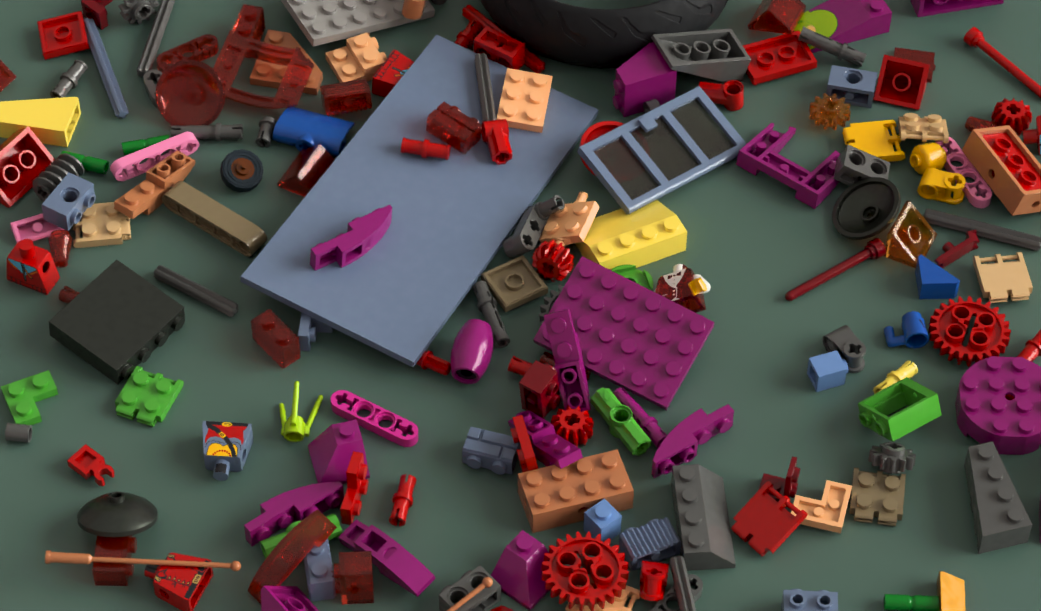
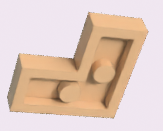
[791,480,852,534]

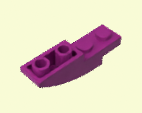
[310,205,392,271]
[544,309,591,412]
[651,404,734,478]
[508,410,583,469]
[244,482,344,546]
[338,519,436,597]

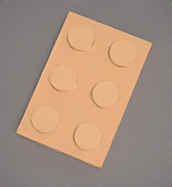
[496,68,553,133]

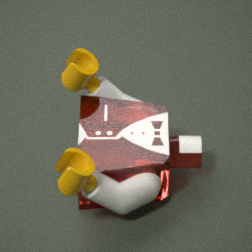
[654,264,711,313]

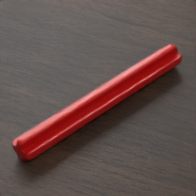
[462,5,545,74]

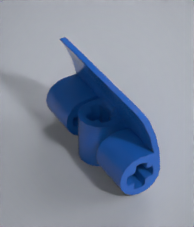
[273,106,355,157]

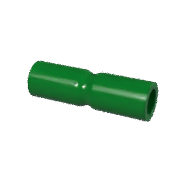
[122,135,169,156]
[61,150,109,174]
[883,594,939,611]

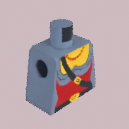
[202,421,253,481]

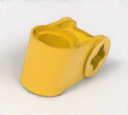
[917,168,966,205]

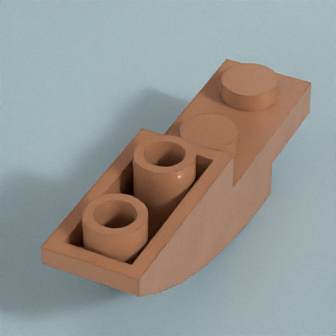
[114,151,195,219]

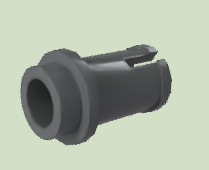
[255,117,276,148]

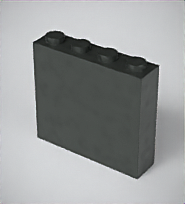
[49,260,185,384]

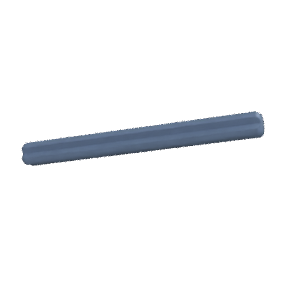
[84,17,129,119]

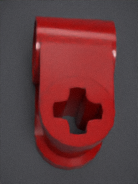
[639,560,669,601]

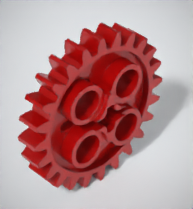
[928,296,1011,367]
[541,531,629,611]

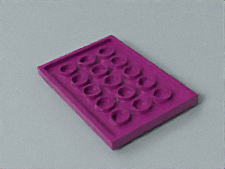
[533,256,714,410]

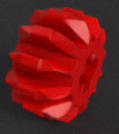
[991,97,1032,136]
[532,239,574,282]
[551,405,594,446]

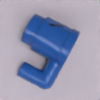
[884,311,929,349]

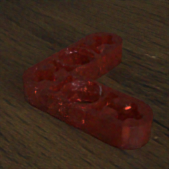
[156,34,219,103]

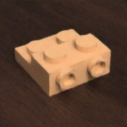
[325,32,387,89]

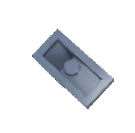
[298,313,333,351]

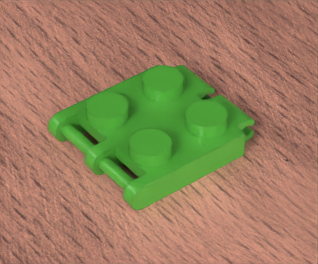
[115,366,184,427]

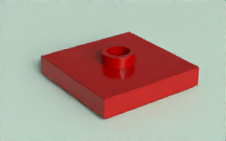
[37,11,90,60]

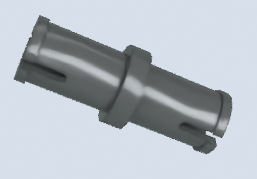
[50,59,88,98]

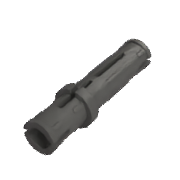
[798,26,867,67]
[171,123,243,141]
[472,281,510,348]

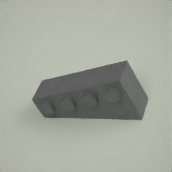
[964,441,1032,554]

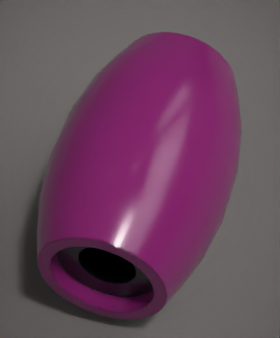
[450,319,494,384]

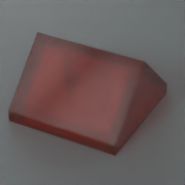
[748,0,806,35]
[277,144,335,197]

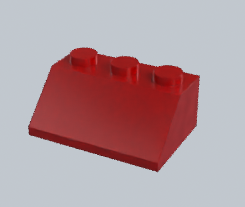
[0,126,55,208]

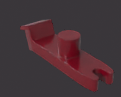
[934,230,980,269]

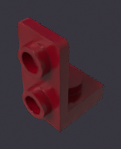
[81,0,113,30]
[759,456,801,507]

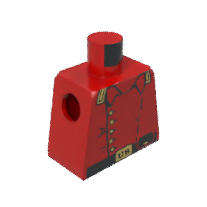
[144,552,213,611]

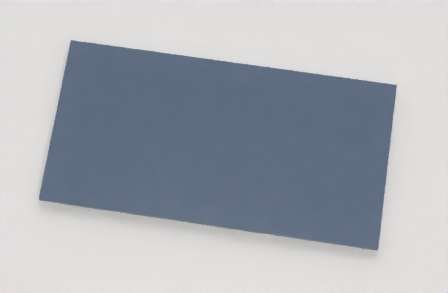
[241,35,599,367]

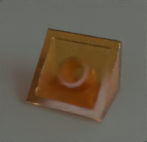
[884,200,937,269]

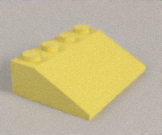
[575,200,687,270]

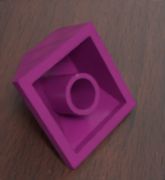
[308,419,370,484]
[491,530,551,611]
[261,586,319,611]

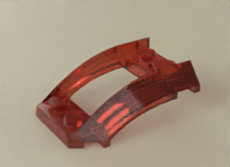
[204,30,314,109]

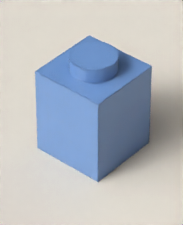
[807,350,849,392]
[583,498,622,542]

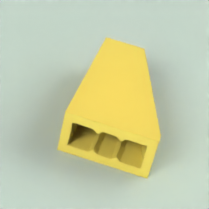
[0,97,81,147]

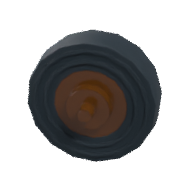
[220,149,264,192]

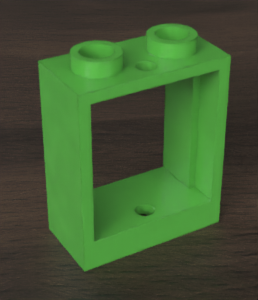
[858,377,942,442]

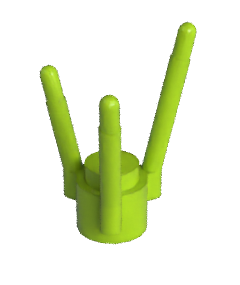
[279,381,323,442]

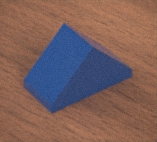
[915,255,960,299]

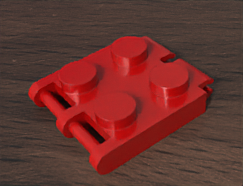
[731,481,808,557]

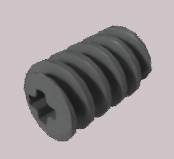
[32,153,84,202]

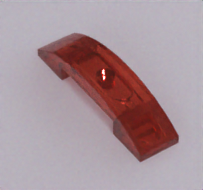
[248,509,337,604]

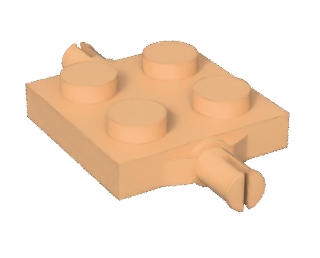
[539,191,600,247]

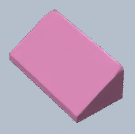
[10,213,65,243]

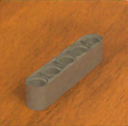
[162,181,267,257]

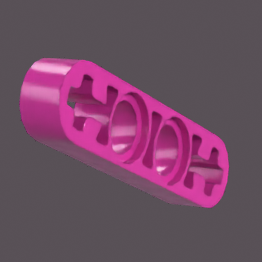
[331,390,419,447]

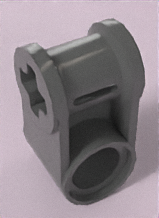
[822,325,866,373]

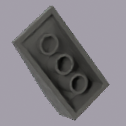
[651,28,751,82]

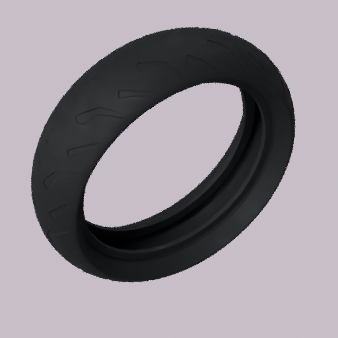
[481,0,728,68]

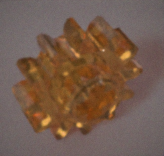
[809,93,851,130]

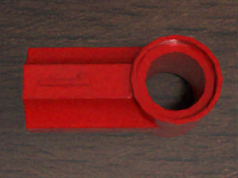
[697,80,744,111]
[481,119,513,165]

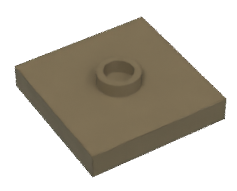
[481,255,548,312]

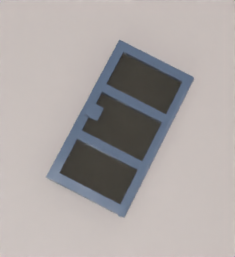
[577,86,747,215]

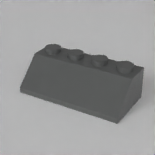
[671,464,736,571]

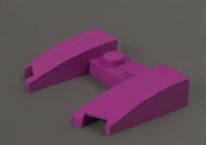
[736,123,840,209]

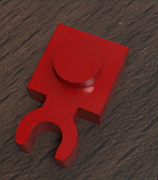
[67,444,115,486]

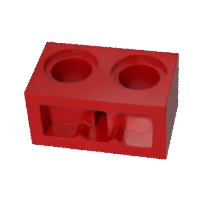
[474,26,525,70]

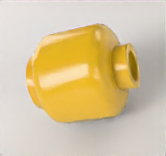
[910,142,947,175]

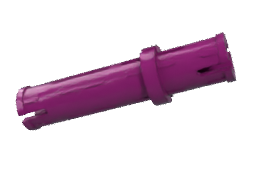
[613,387,667,448]

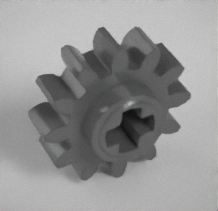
[118,0,160,24]
[868,442,916,474]

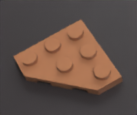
[250,29,323,95]

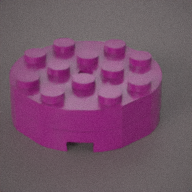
[955,356,1041,455]

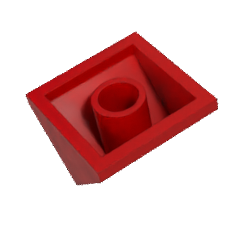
[873,54,930,110]

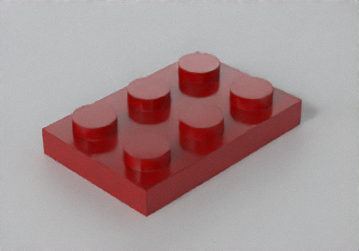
[743,30,817,85]

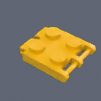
[842,120,906,162]

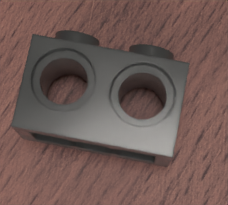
[833,145,890,186]
[439,565,501,611]

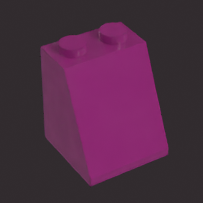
[612,42,677,117]

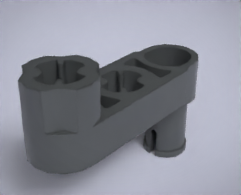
[502,195,565,259]

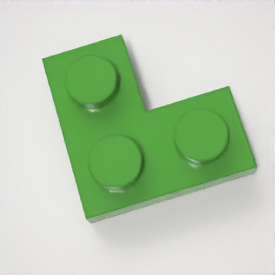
[1,370,58,425]

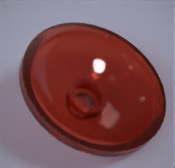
[156,60,225,126]

